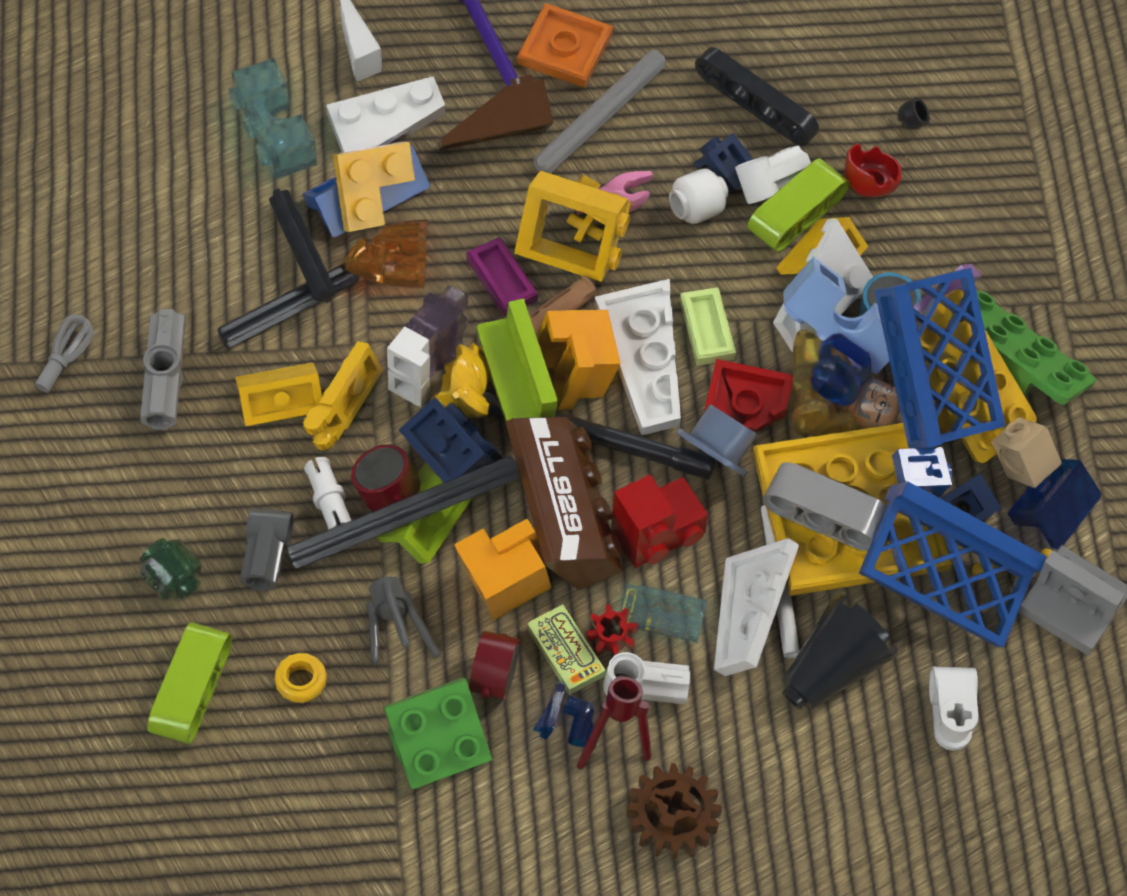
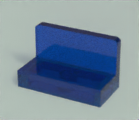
[1007,459,1102,550]

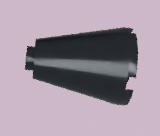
[782,594,898,710]

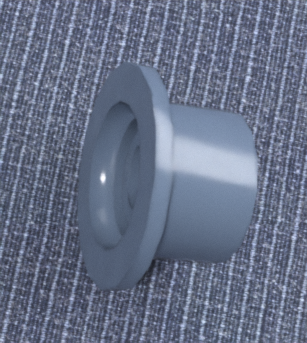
[676,404,758,477]

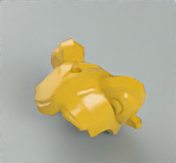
[431,342,491,419]

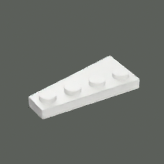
[594,279,681,435]

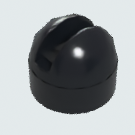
[897,97,930,130]

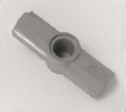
[140,309,186,430]

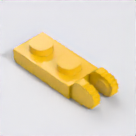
[302,341,383,451]

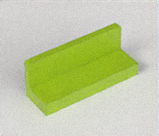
[476,299,558,423]
[376,462,485,564]

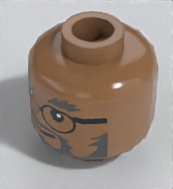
[848,379,903,429]

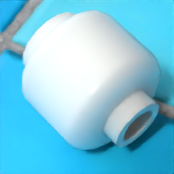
[669,169,728,224]

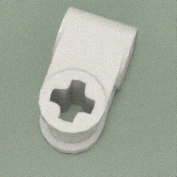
[929,666,979,751]

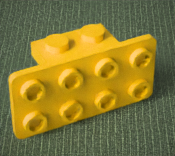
[916,290,1037,463]

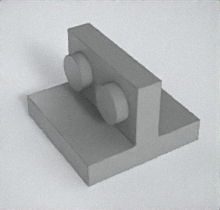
[1018,545,1127,656]

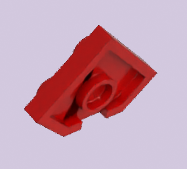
[704,359,794,433]

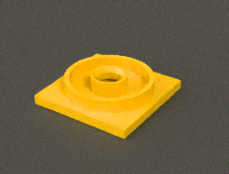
[752,423,952,596]

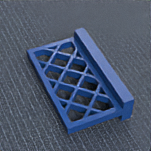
[874,268,1005,449]
[859,481,1047,648]

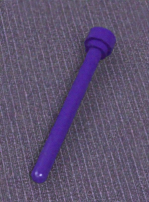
[459,0,518,86]

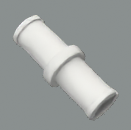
[304,457,351,530]

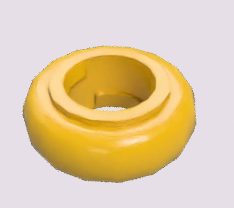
[274,653,327,703]

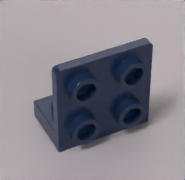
[399,397,504,482]

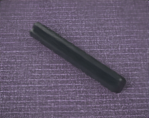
[269,188,336,303]
[217,261,360,347]

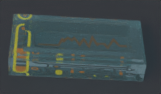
[619,582,708,643]

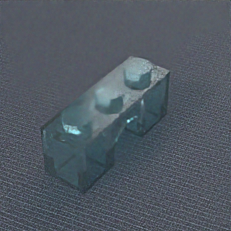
[229,58,317,179]

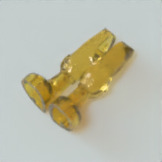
[792,330,860,437]

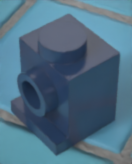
[940,474,1002,521]

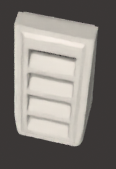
[340,0,382,81]

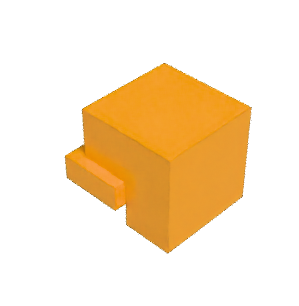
[536,310,621,410]
[454,519,552,620]

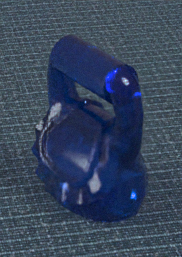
[810,333,872,406]

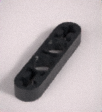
[695,47,819,146]

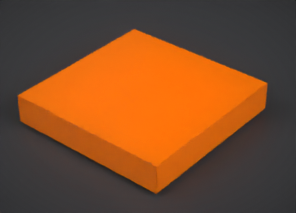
[517,3,613,88]

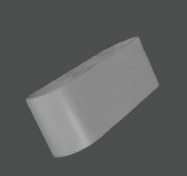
[763,462,887,551]

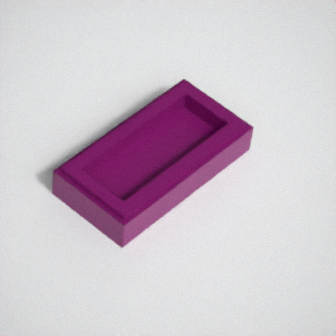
[466,237,538,316]

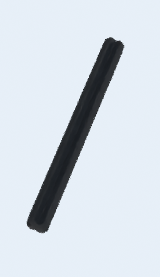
[288,456,520,568]

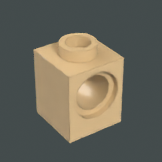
[992,417,1062,488]

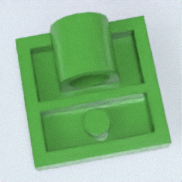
[382,678,493,789]

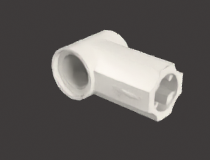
[735,145,811,204]
[603,652,690,704]

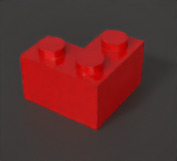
[611,474,708,568]

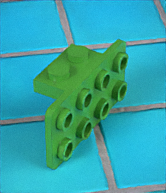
[976,290,1096,405]

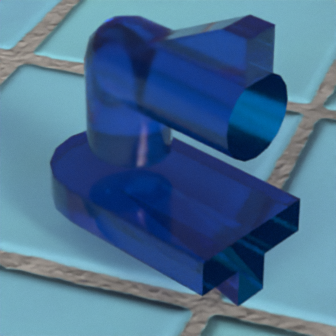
[533,681,597,749]

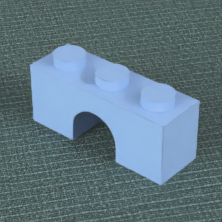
[783,256,889,375]

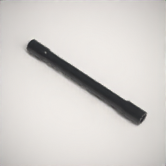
[483,388,716,480]

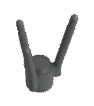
[366,576,441,664]

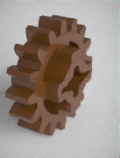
[626,763,722,859]

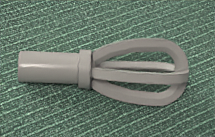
[35,314,93,393]

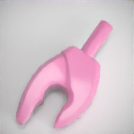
[576,171,653,215]

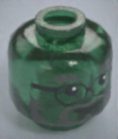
[139,538,202,600]

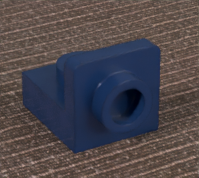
[693,133,753,194]

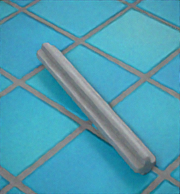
[533,50,666,173]

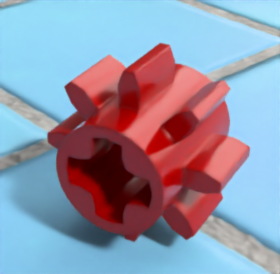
[586,604,639,656]

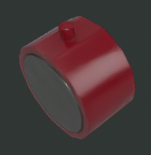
[351,444,420,511]
[469,630,520,700]

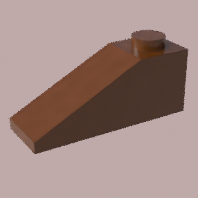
[438,75,553,151]

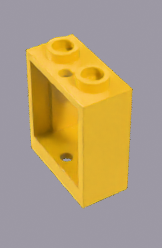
[514,170,630,282]

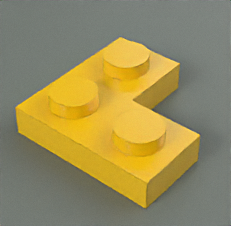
[332,141,415,232]

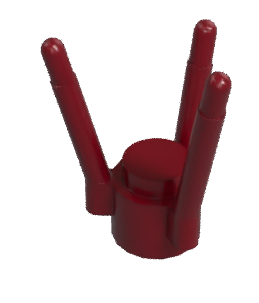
[577,676,651,770]

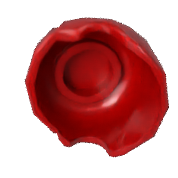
[844,143,902,198]

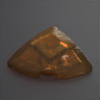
[344,219,428,288]

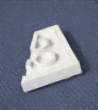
[326,76,445,153]
[773,219,873,353]
[714,538,799,676]

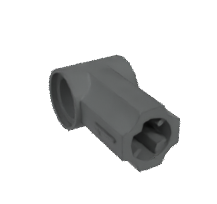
[240,507,294,592]

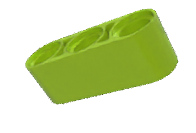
[747,158,849,252]
[147,622,232,745]

